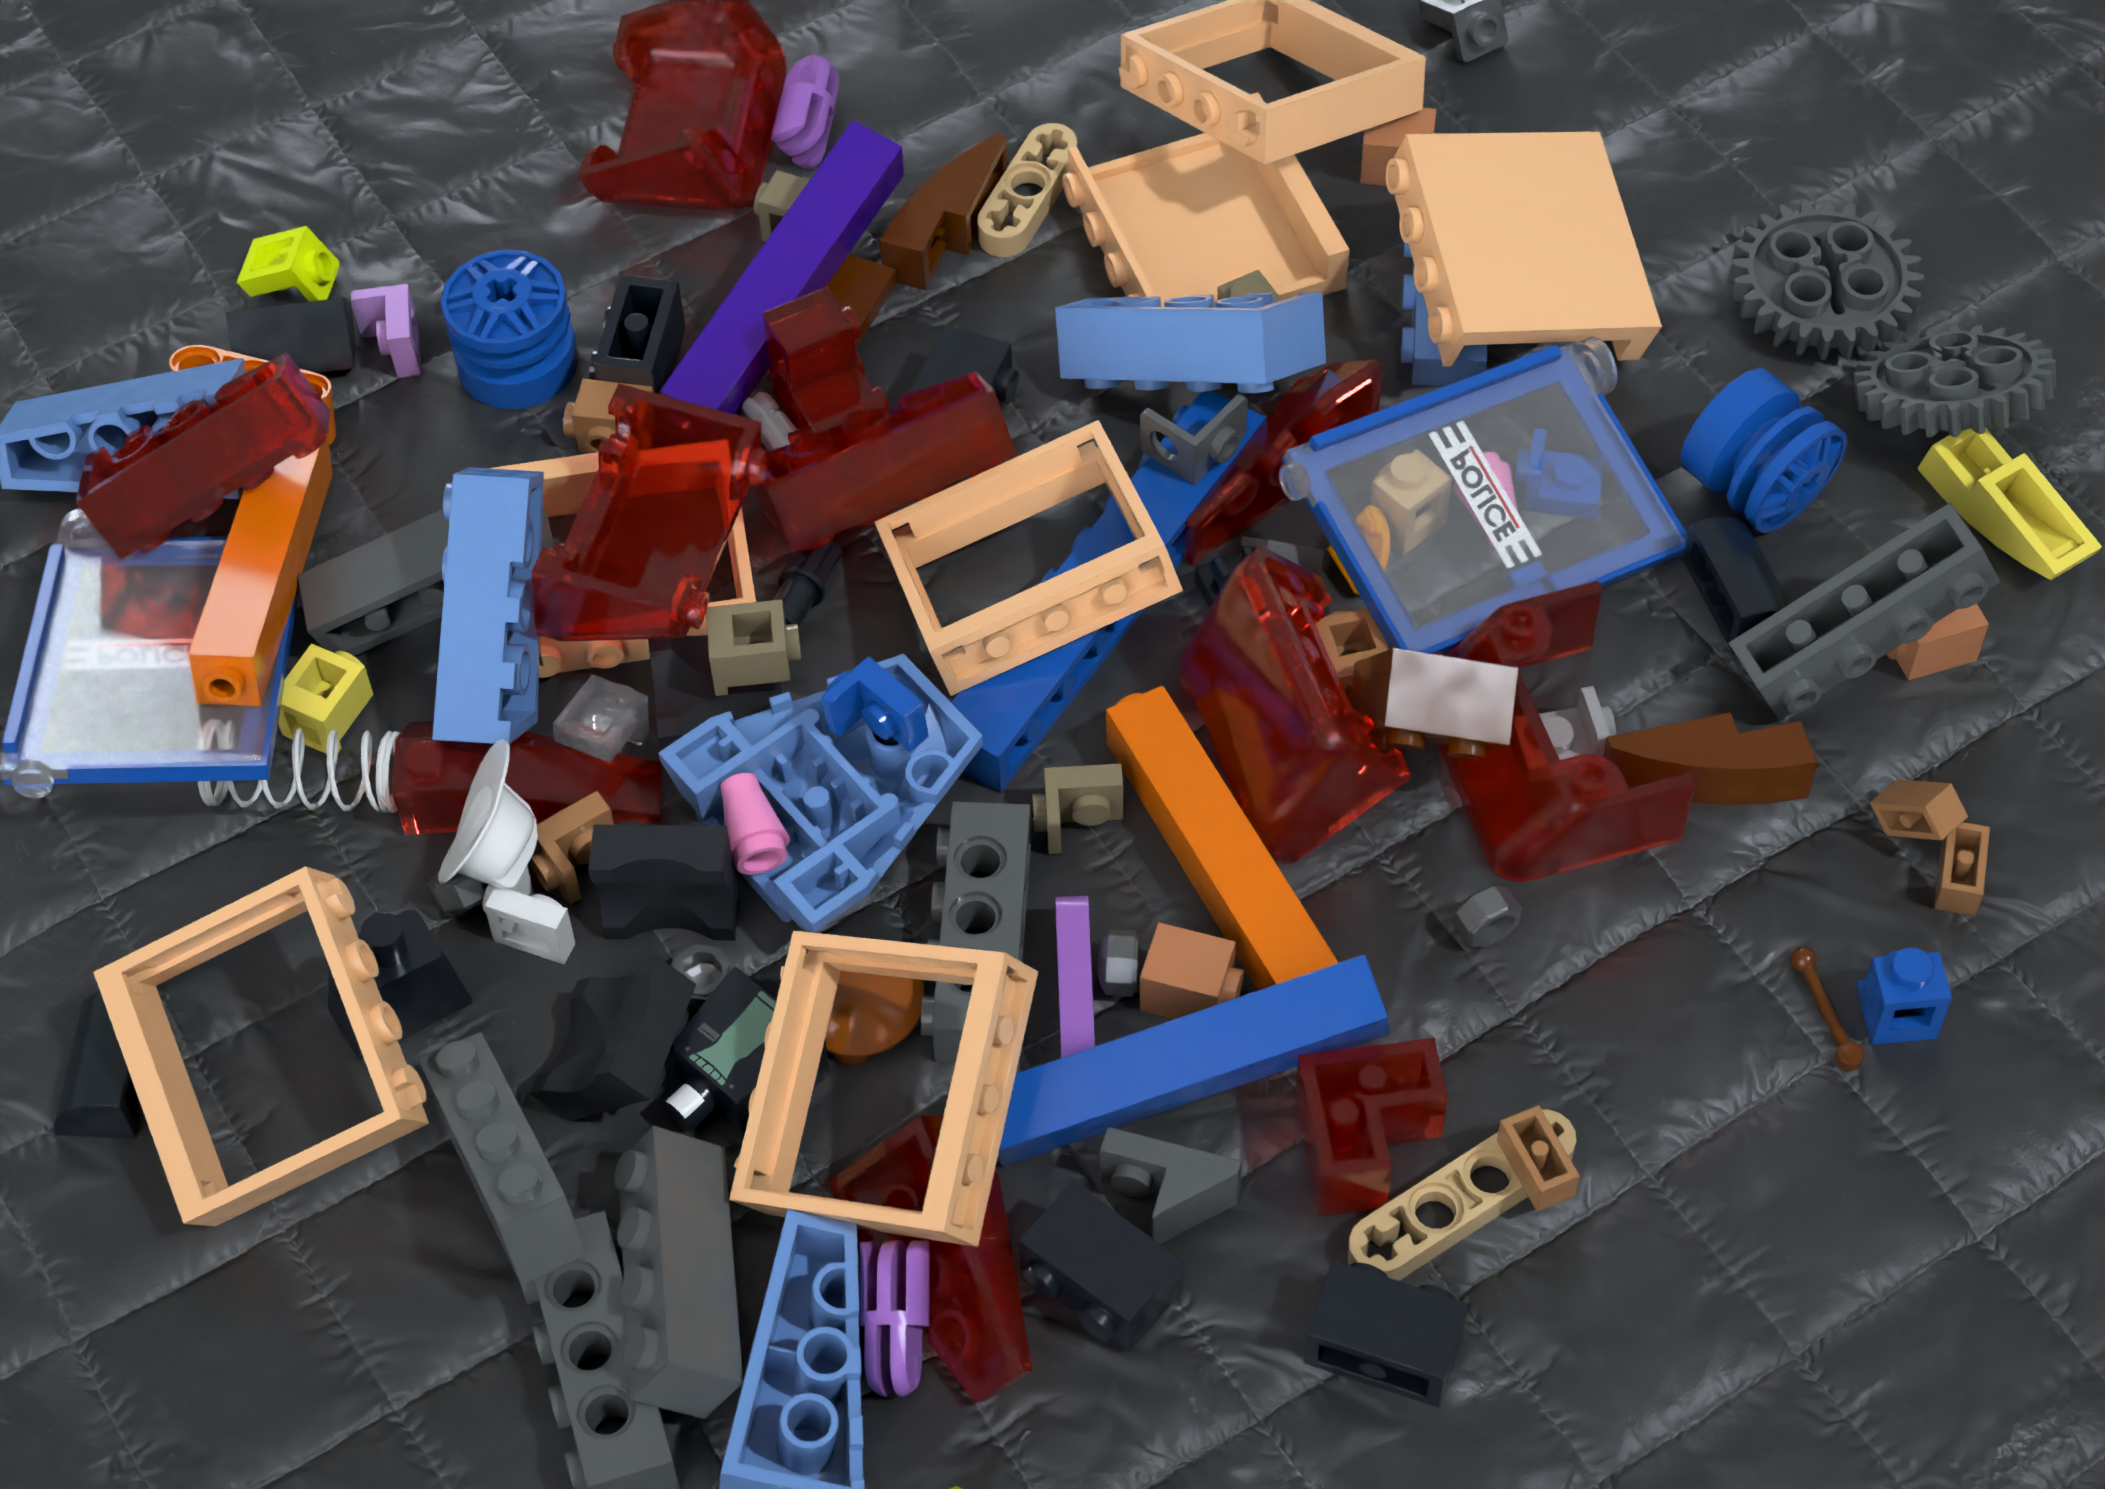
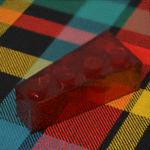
[75,352,330,560]
[739,372,1016,553]

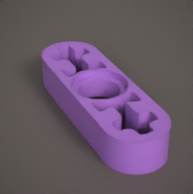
[1055,896,1095,1058]

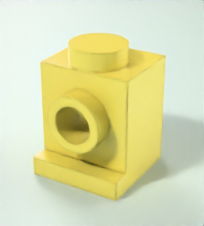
[278,643,374,754]

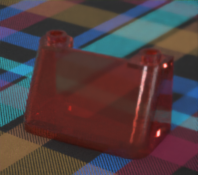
[579,0,787,213]
[532,383,769,642]
[1179,546,1412,863]

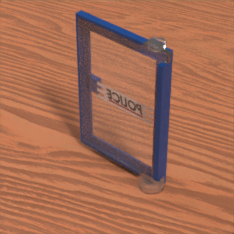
[1279,336,1688,655]
[0,508,300,798]

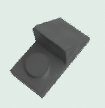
[1100,1127,1242,1244]

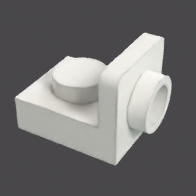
[483,866,575,965]

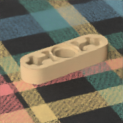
[977,123,1077,257]

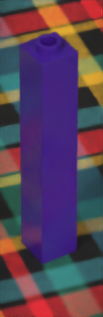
[660,120,904,438]

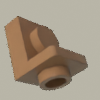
[529,791,614,906]

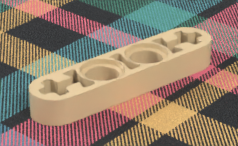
[1347,1109,1576,1281]

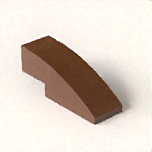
[880,134,1008,291]
[1600,712,1818,805]

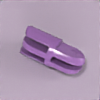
[770,55,840,169]
[858,1240,930,1397]

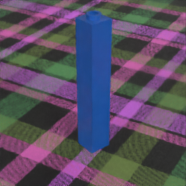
[997,954,1390,1167]

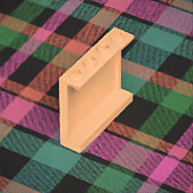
[1062,92,1350,307]
[1386,132,1662,367]

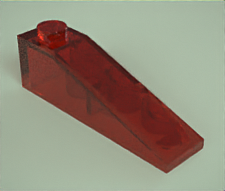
[1185,359,1383,566]
[392,721,662,835]
[828,1115,1033,1403]

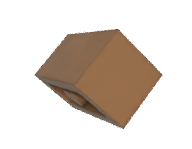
[1870,780,1968,840]
[1934,822,1990,916]
[1497,1105,1580,1212]

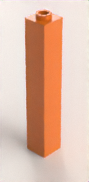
[188,423,333,707]
[1106,685,1339,991]

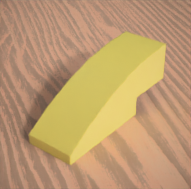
[1917,427,2102,580]

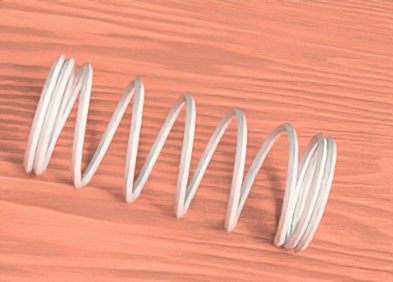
[198,724,407,813]

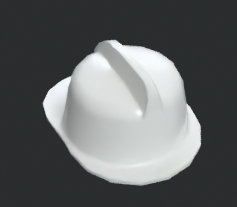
[438,739,538,889]

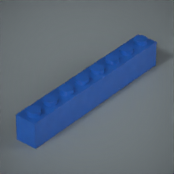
[947,391,1267,793]

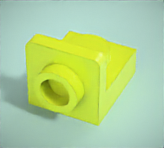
[237,226,340,302]

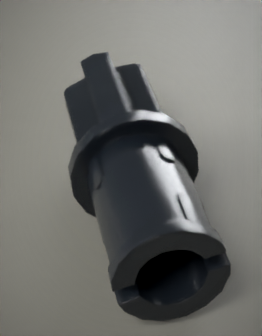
[773,534,841,628]

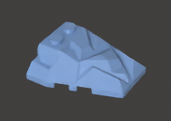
[658,654,984,933]

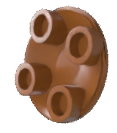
[825,971,924,1065]

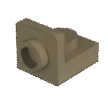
[1032,763,1123,854]

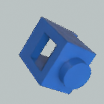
[1856,948,1952,1045]

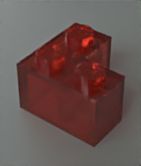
[762,287,891,471]
[1295,1038,1448,1216]

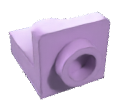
[350,284,421,378]

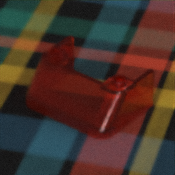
[1437,580,1696,882]

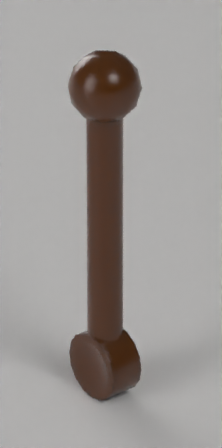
[1790,946,1865,1071]

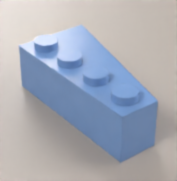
[1055,291,1326,393]
[0,358,256,499]
[719,1209,865,1489]

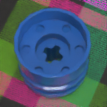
[440,250,579,409]
[1680,367,1847,533]

